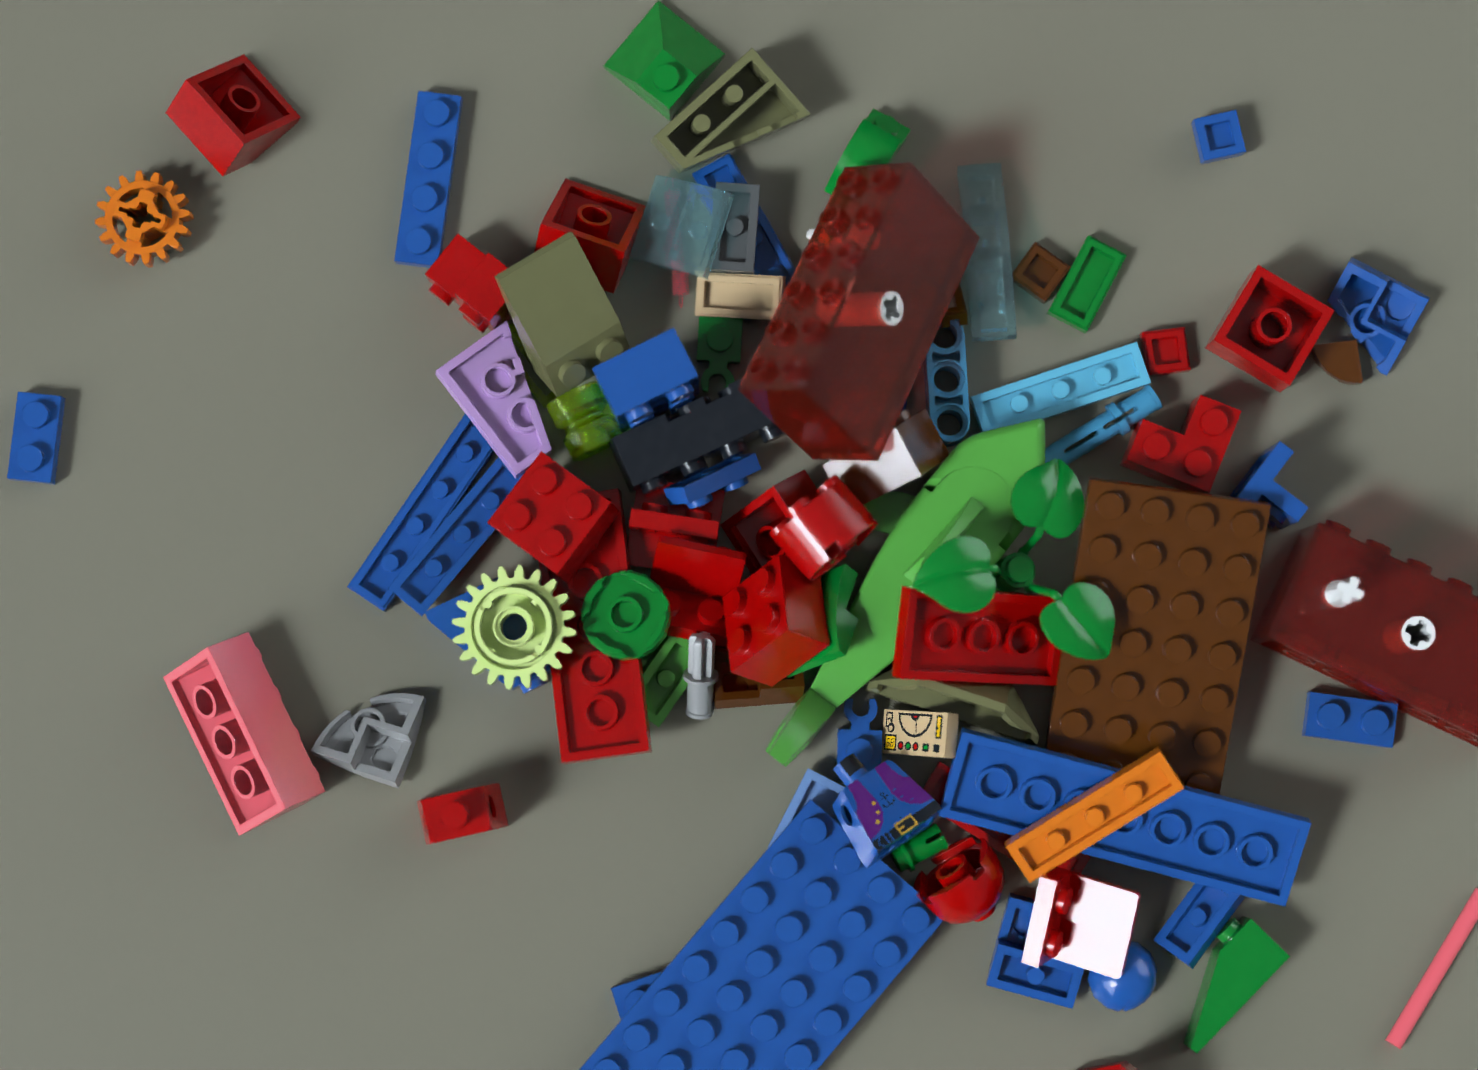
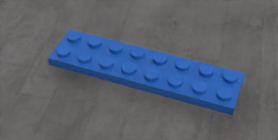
[939,727,1311,907]

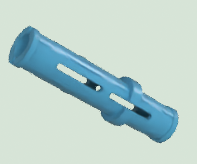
[1045,384,1163,465]

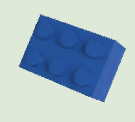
[592,327,700,433]

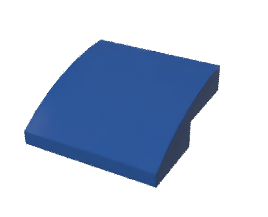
[986,892,1084,1009]

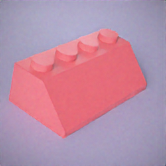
[163,632,325,836]

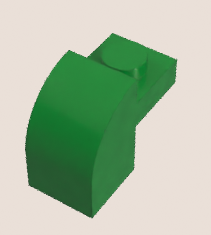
[824,108,911,212]

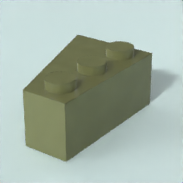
[651,48,811,174]

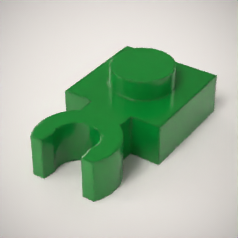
[697,316,743,393]

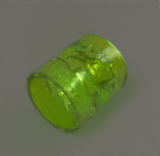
[546,381,622,462]

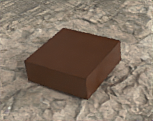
[1009,242,1070,304]

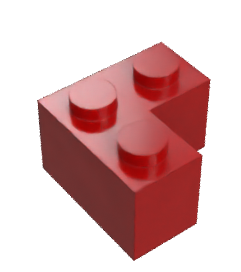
[425,233,511,333]
[1120,394,1242,494]

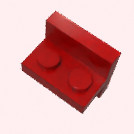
[628,482,725,569]

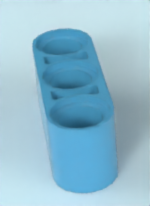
[922,319,970,447]

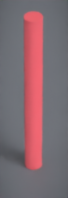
[1385,888,1478,1050]

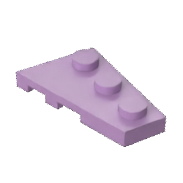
[435,320,552,479]

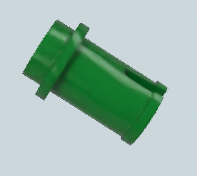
[890,823,949,872]

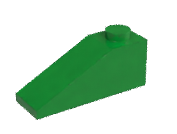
[1183,916,1290,1054]

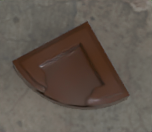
[1311,340,1363,385]

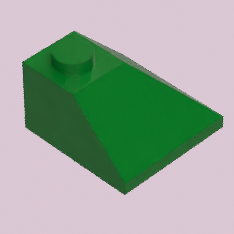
[604,0,725,121]

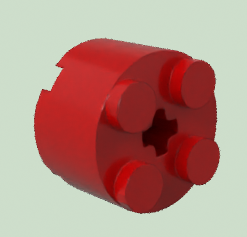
[769,474,878,581]

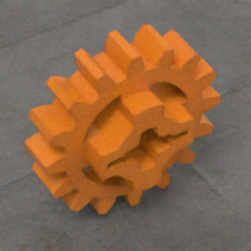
[95,170,194,268]

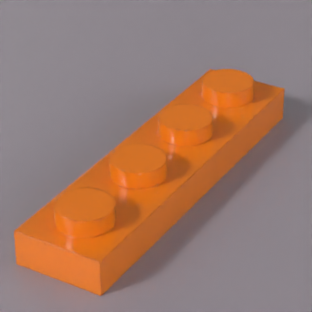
[1004,747,1184,883]

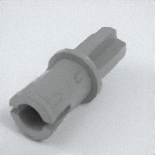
[683,631,719,720]

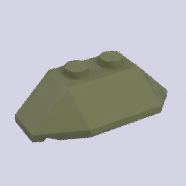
[865,670,1040,745]

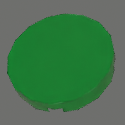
[581,570,671,661]

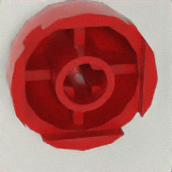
[913,837,1005,924]

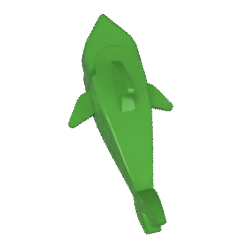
[765,418,1045,767]

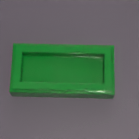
[1047,235,1127,333]

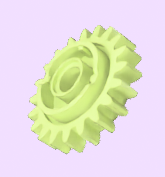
[452,565,577,690]

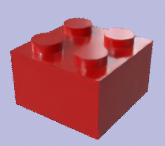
[1205,265,1335,393]
[487,451,620,583]
[722,554,830,687]

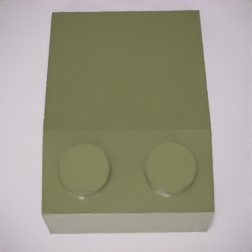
[494,231,630,398]

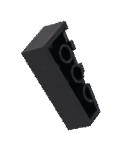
[609,361,801,495]

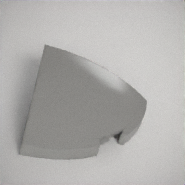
[310,693,426,788]

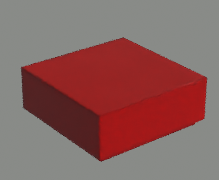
[1139,327,1191,377]

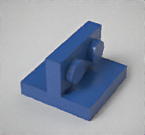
[1228,441,1309,530]

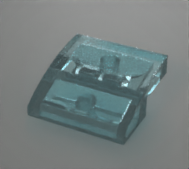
[630,175,734,280]

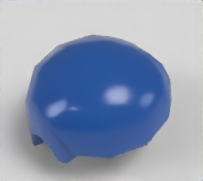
[1087,941,1157,1012]

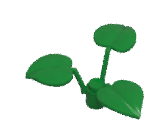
[913,458,1115,660]

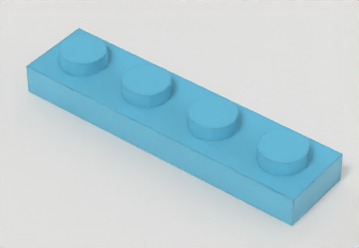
[970,342,1151,432]

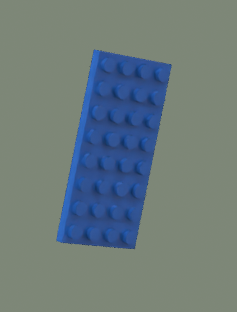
[578,799,944,1070]

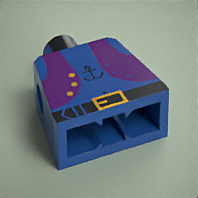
[832,753,942,868]

